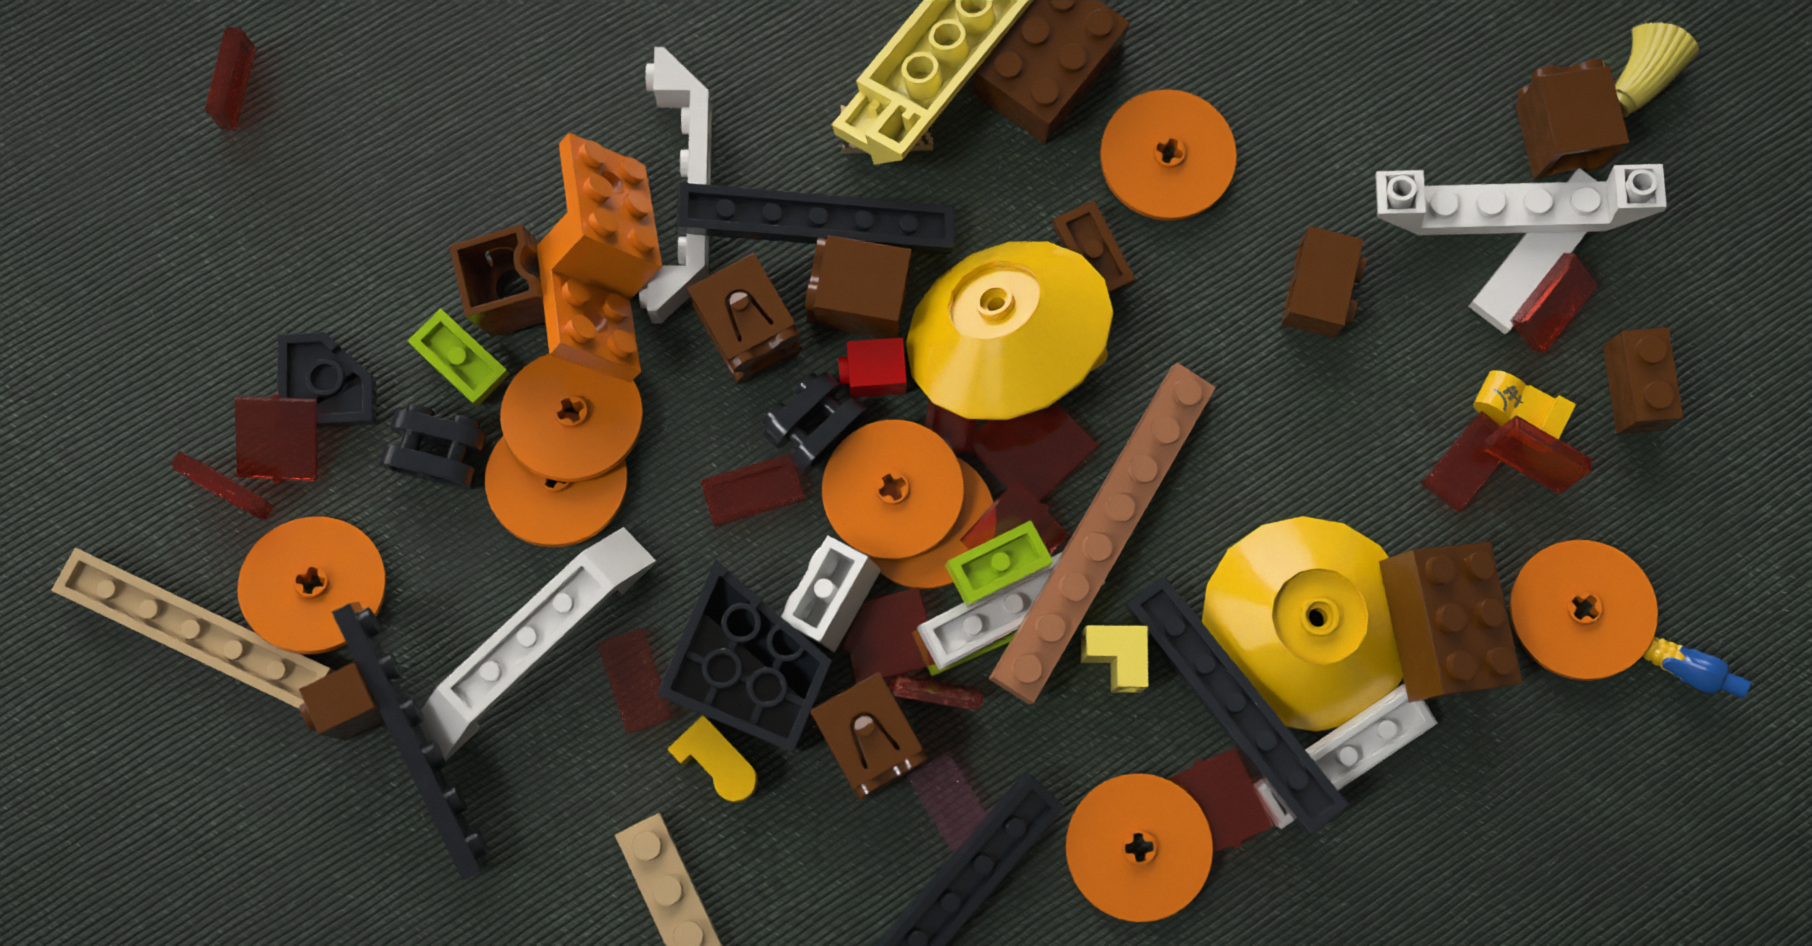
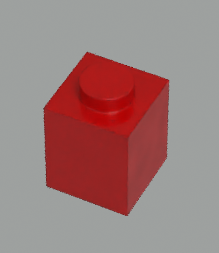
[838,338,907,398]

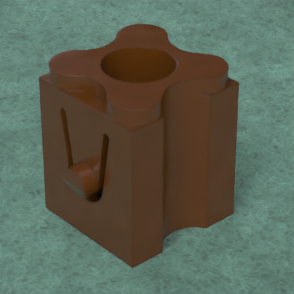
[1516,59,1629,180]
[449,224,546,337]
[805,235,911,339]
[687,252,802,384]
[810,672,927,801]

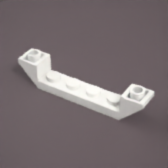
[639,47,712,323]
[1375,164,1667,235]
[419,527,657,761]

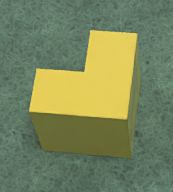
[1081,625,1148,693]

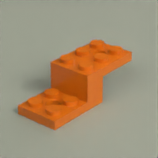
[537,133,662,382]

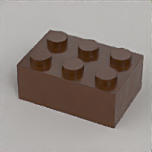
[973,0,1130,145]
[1379,542,1522,703]

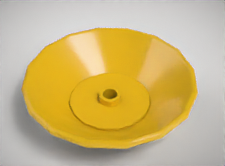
[906,241,1114,420]
[1201,516,1403,732]

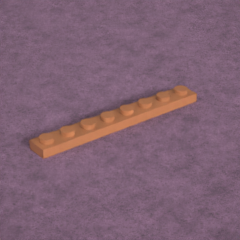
[989,362,1216,704]

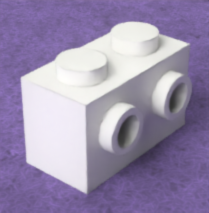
[781,535,881,653]

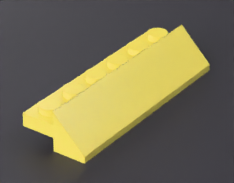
[832,0,1033,165]

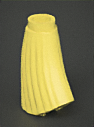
[1615,23,1699,117]

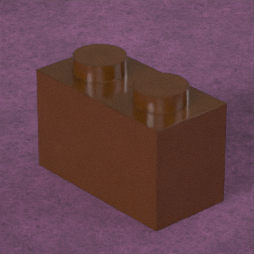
[1281,226,1367,338]
[1603,327,1683,434]
[299,663,385,741]

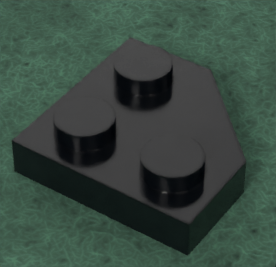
[277,332,376,430]

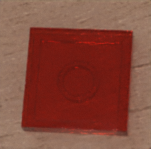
[965,402,1098,511]

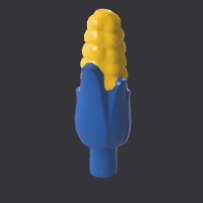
[1643,637,1751,699]

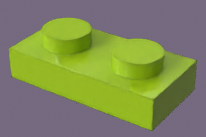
[407,308,510,407]
[945,520,1053,608]

